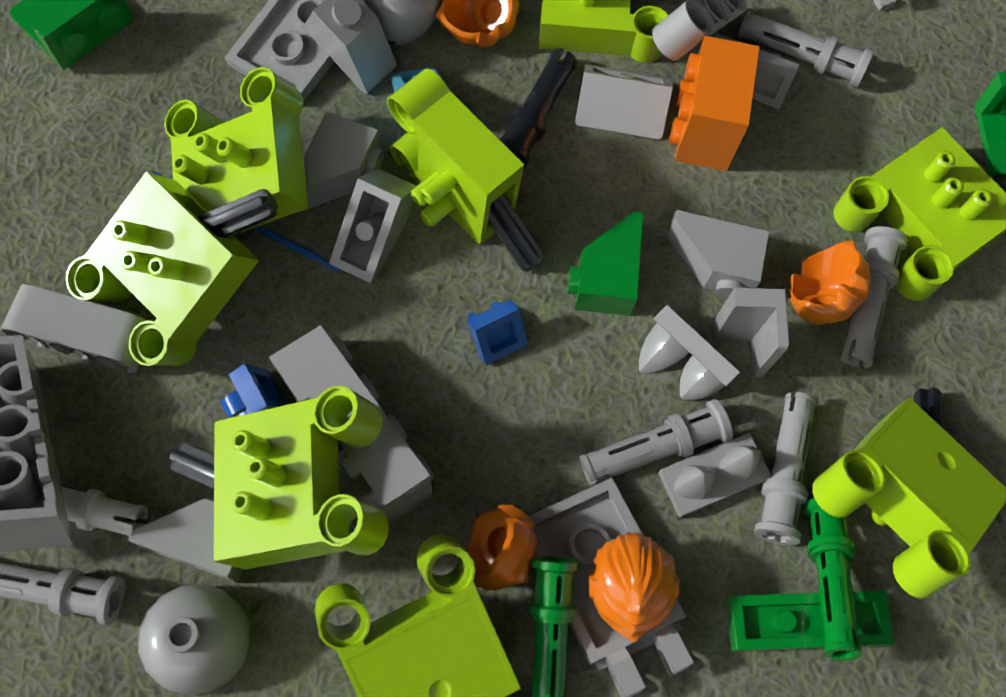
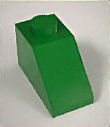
[567,211,643,316]

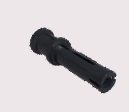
[498,48,577,169]

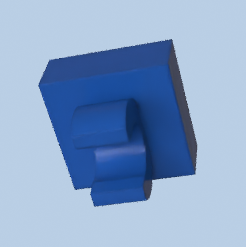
[467,299,528,366]
[220,363,287,418]

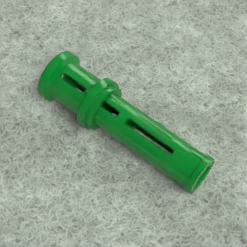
[803,498,862,661]
[529,556,580,697]

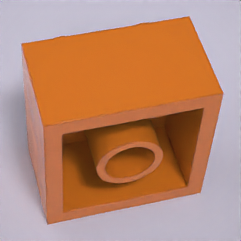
[669,36,760,171]

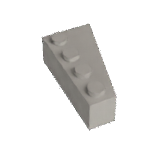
[269,325,435,526]
[0,335,73,551]

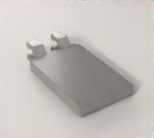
[224,0,334,101]
[528,478,694,697]

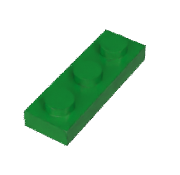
[726,590,894,652]

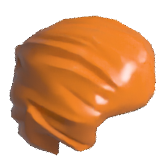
[435,0,520,48]
[788,240,872,325]
[457,504,537,591]
[589,532,680,642]

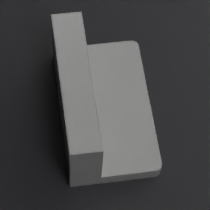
[575,64,673,140]
[712,287,789,378]

